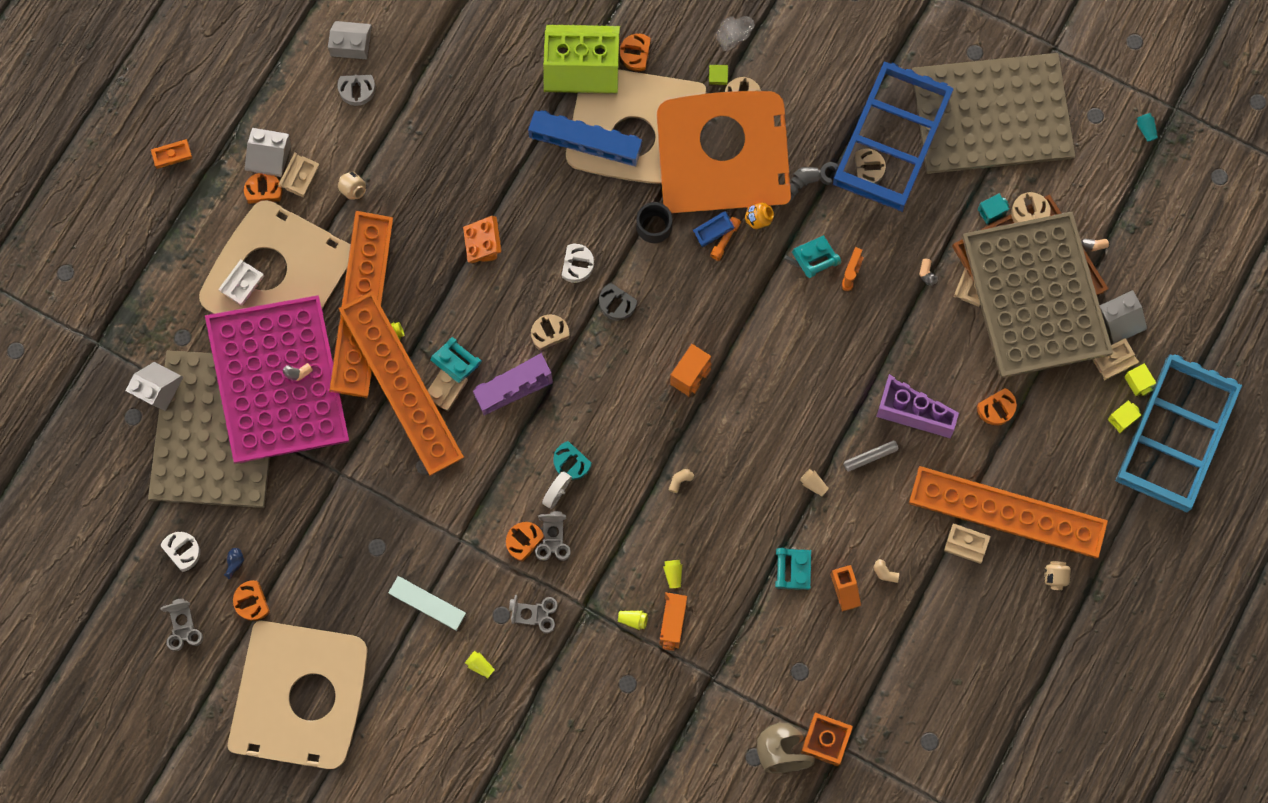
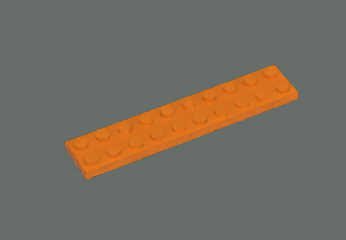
[329,211,393,398]
[338,291,464,476]
[909,466,1108,558]

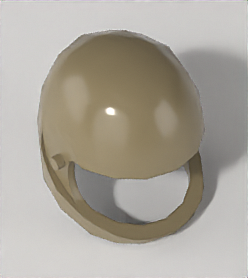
[757,723,815,773]

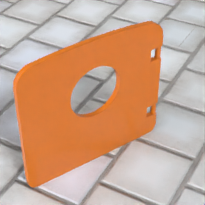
[657,91,791,213]

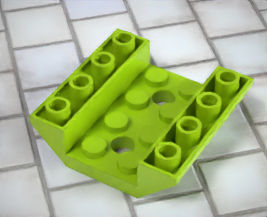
[544,25,620,93]

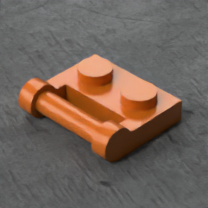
[842,247,864,291]

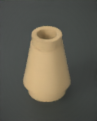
[800,469,829,497]

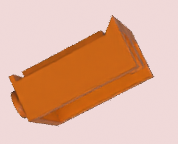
[659,592,687,651]

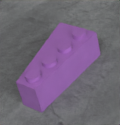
[876,374,959,438]

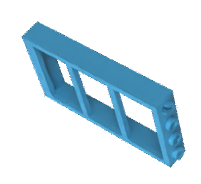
[1115,354,1242,512]

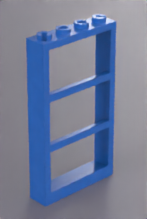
[833,62,954,212]

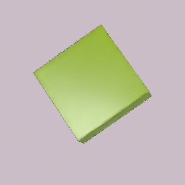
[709,65,728,85]

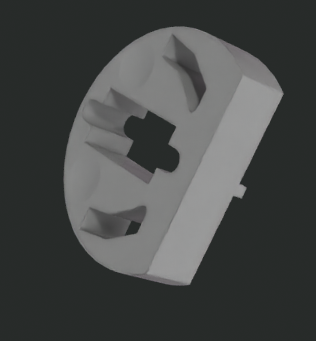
[338,75,376,106]

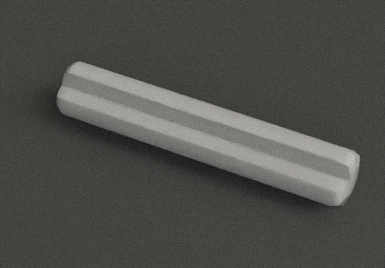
[844,441,899,471]

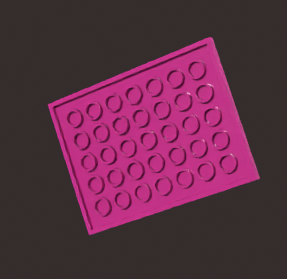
[205,295,349,464]

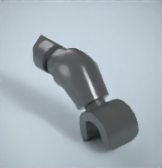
[787,162,839,204]

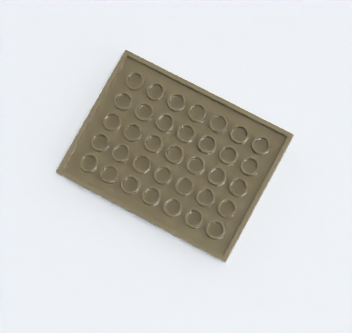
[912,53,1075,174]
[962,212,1113,378]
[148,350,270,508]

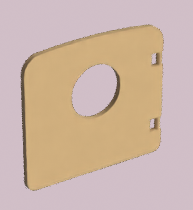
[566,70,706,184]
[199,200,350,314]
[228,621,368,769]

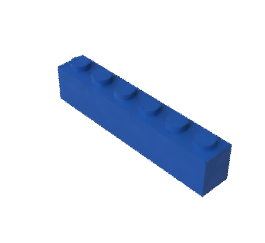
[528,110,642,167]

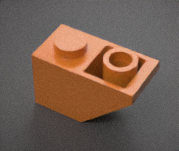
[830,565,861,612]

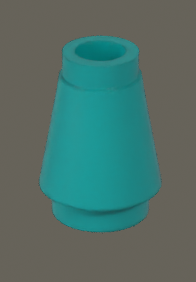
[1136,113,1158,142]

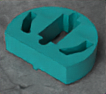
[553,441,592,480]

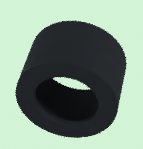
[636,202,672,243]

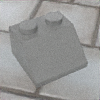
[328,21,372,59]
[245,128,291,177]
[1100,290,1147,345]
[125,362,183,411]

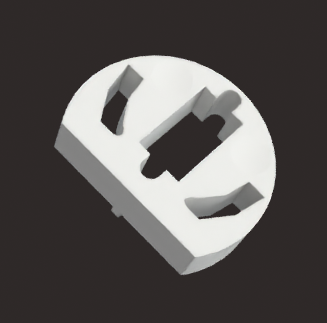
[562,244,594,283]
[542,471,572,509]
[161,532,200,572]

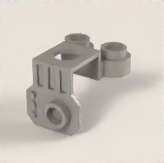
[535,511,571,561]
[509,595,558,633]
[161,599,203,651]

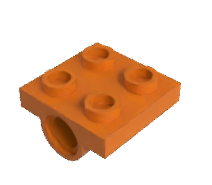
[463,216,501,264]

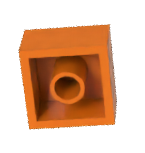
[670,344,712,397]
[800,713,853,766]

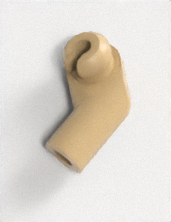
[669,469,694,493]
[874,559,899,583]

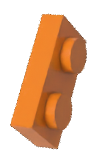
[151,139,193,169]

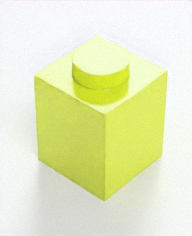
[1124,363,1156,396]
[1108,400,1141,433]

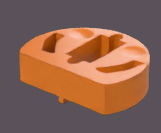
[620,34,651,71]
[244,173,282,204]
[977,388,1017,425]
[506,522,545,562]
[233,581,270,621]

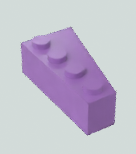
[473,353,553,415]

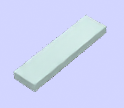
[388,576,466,631]

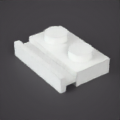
[218,260,264,306]

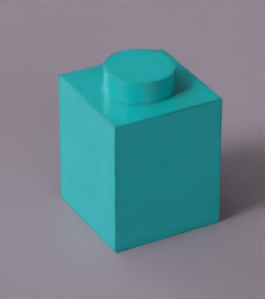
[977,193,1009,225]

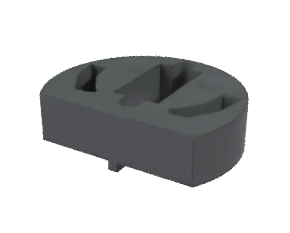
[599,283,637,320]

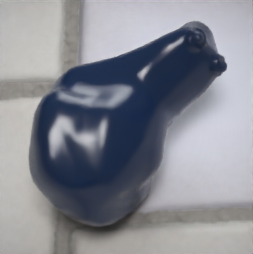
[224,548,244,579]

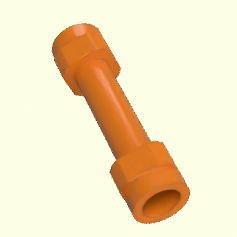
[710,217,741,261]

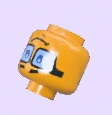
[745,202,774,229]

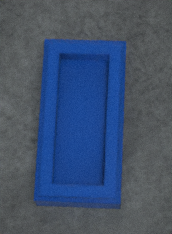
[693,211,735,247]

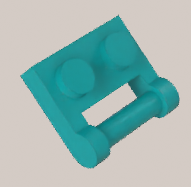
[792,235,841,278]
[430,337,482,383]
[775,548,811,590]

